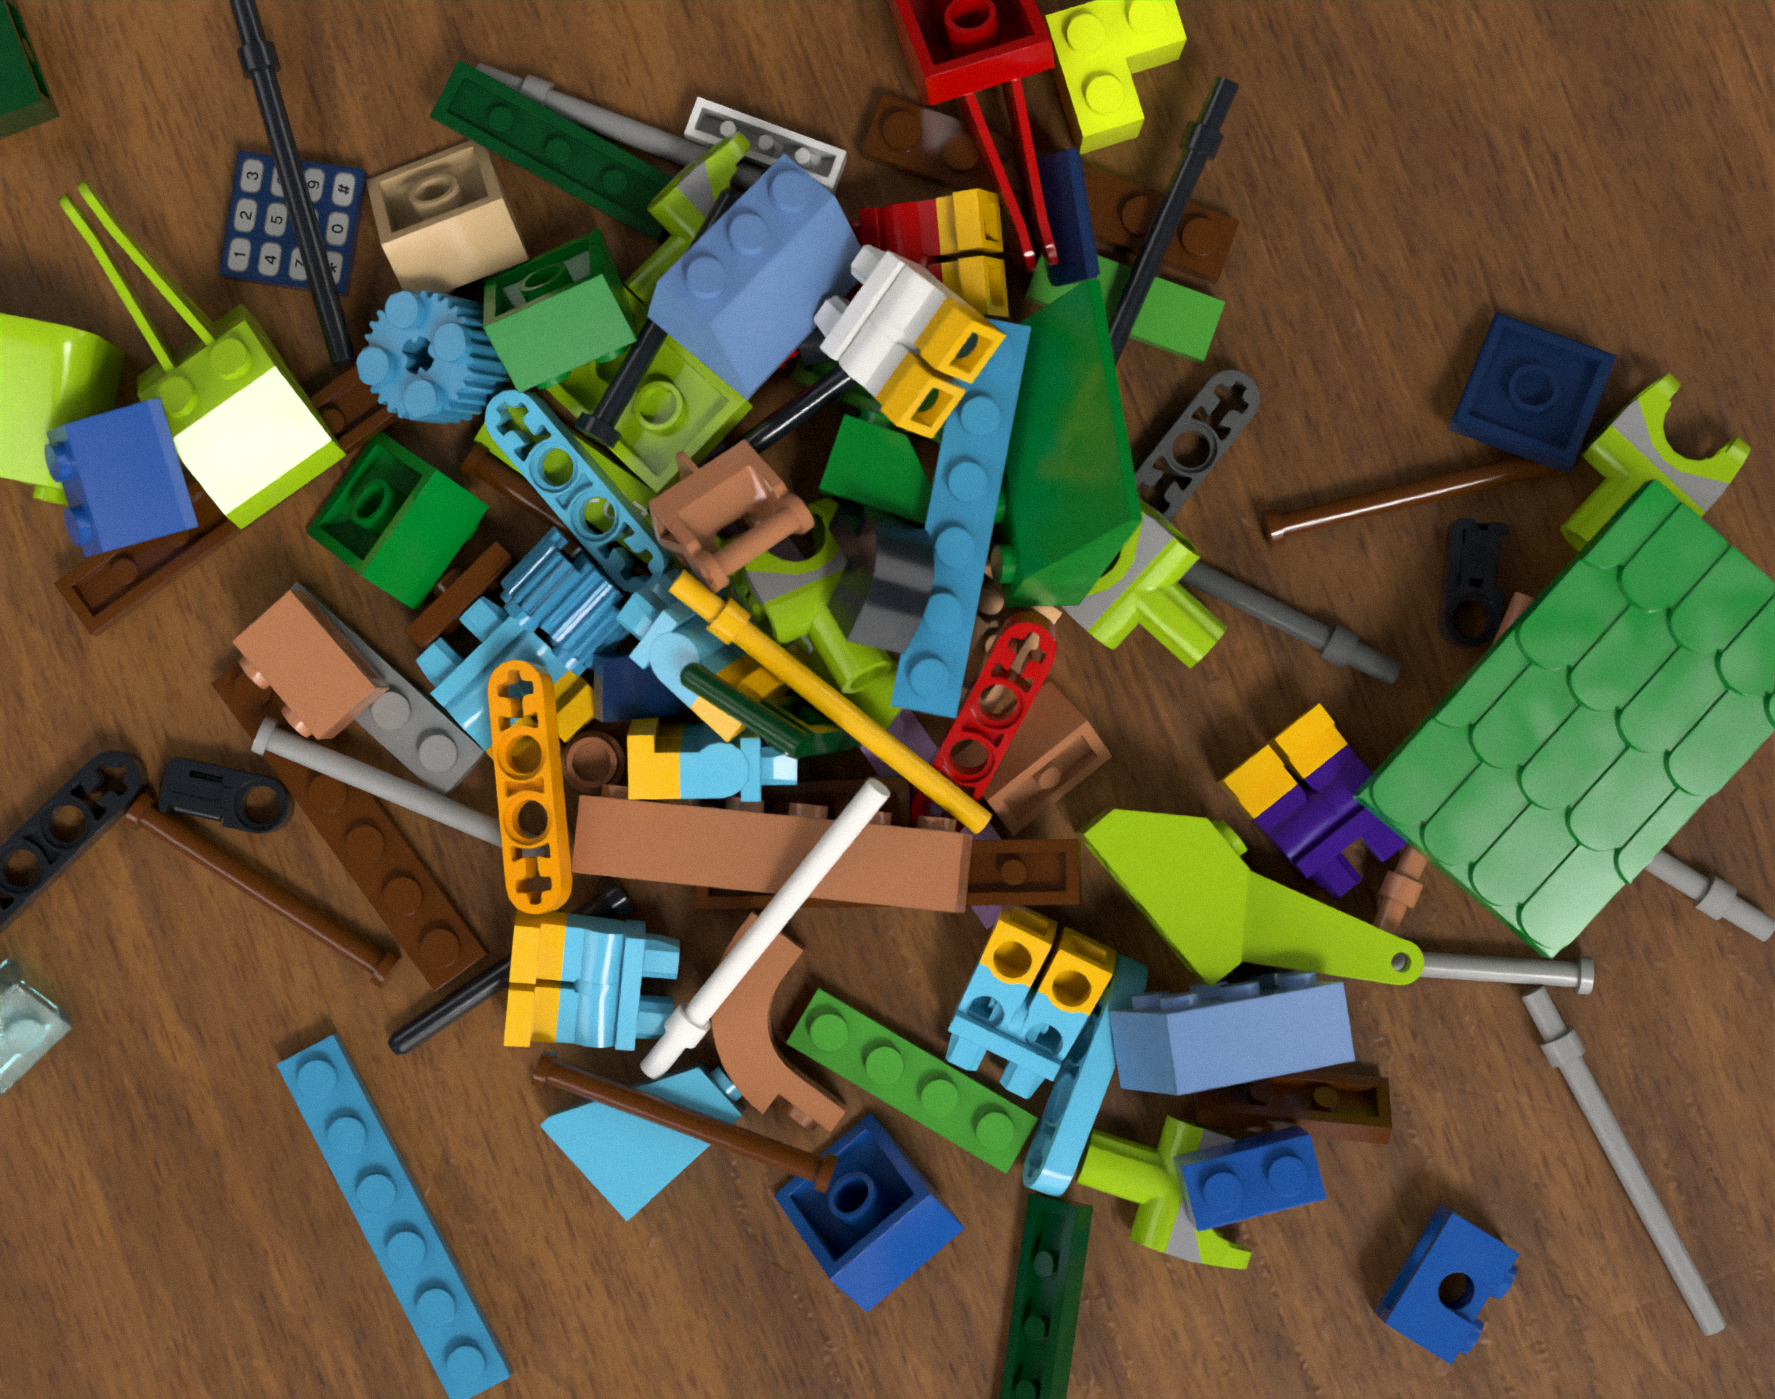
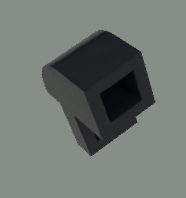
[827,505,934,654]

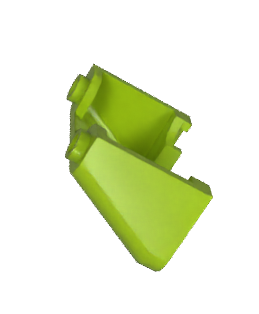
[0,313,126,506]

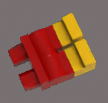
[844,188,1009,319]

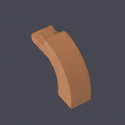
[711,910,847,1133]

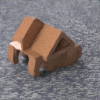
[648,439,815,592]

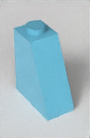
[540,1062,746,1221]

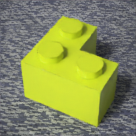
[1044,0,1187,155]

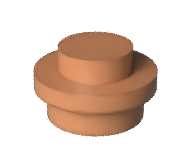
[561,731,626,794]

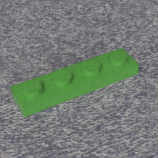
[786,987,1039,1174]

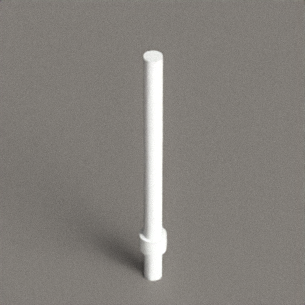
[640,778,890,1080]

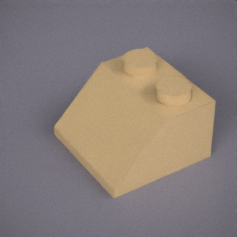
[366,141,529,295]

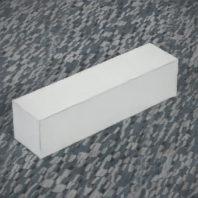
[684,97,847,194]

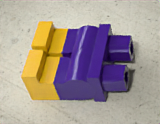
[1217,703,1407,900]

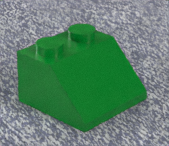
[483,228,637,393]
[819,410,932,530]
[305,431,490,611]

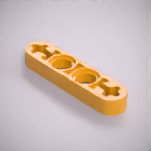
[487,660,573,914]

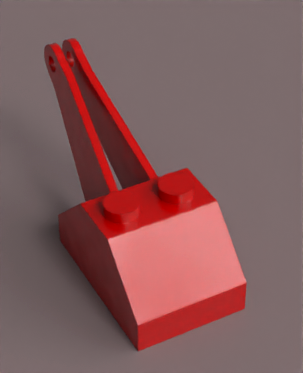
[888,0,1058,273]

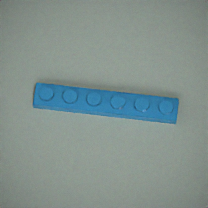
[890,318,1031,719]
[276,1033,514,1399]

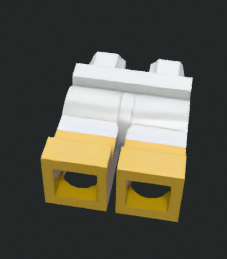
[813,244,1007,439]

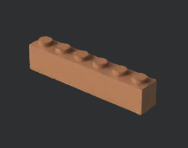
[571,784,973,913]

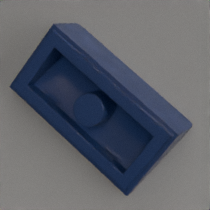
[1036,148,1100,287]

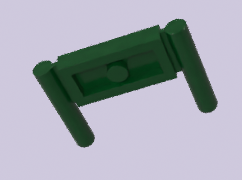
[680,662,862,759]

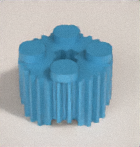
[356,290,511,424]
[499,526,630,677]

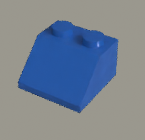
[44,397,198,558]
[774,1113,965,1312]

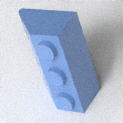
[647,153,862,400]

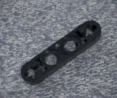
[0,750,149,934]

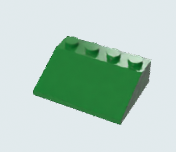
[991,279,1143,607]

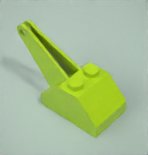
[58,180,346,530]
[1075,809,1424,988]

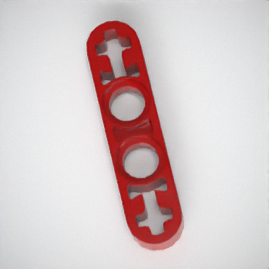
[911,611,1058,833]

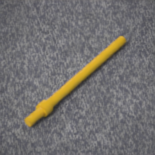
[668,569,992,834]

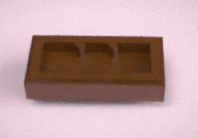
[404,541,519,649]

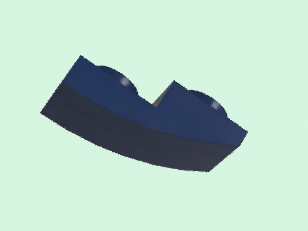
[594,651,693,722]

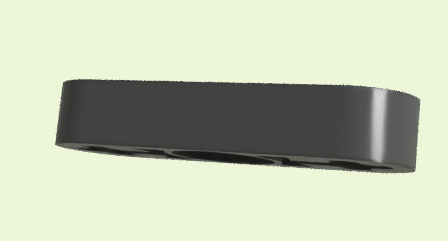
[1135,370,1260,521]

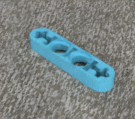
[485,390,673,593]
[1022,953,1148,1197]

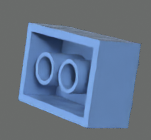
[1109,970,1355,1095]

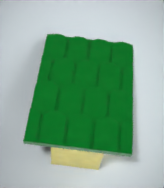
[1352,478,1775,958]

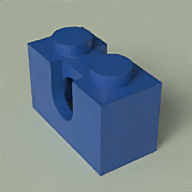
[1373,1203,1519,1365]

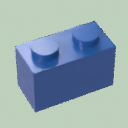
[1173,1125,1327,1232]

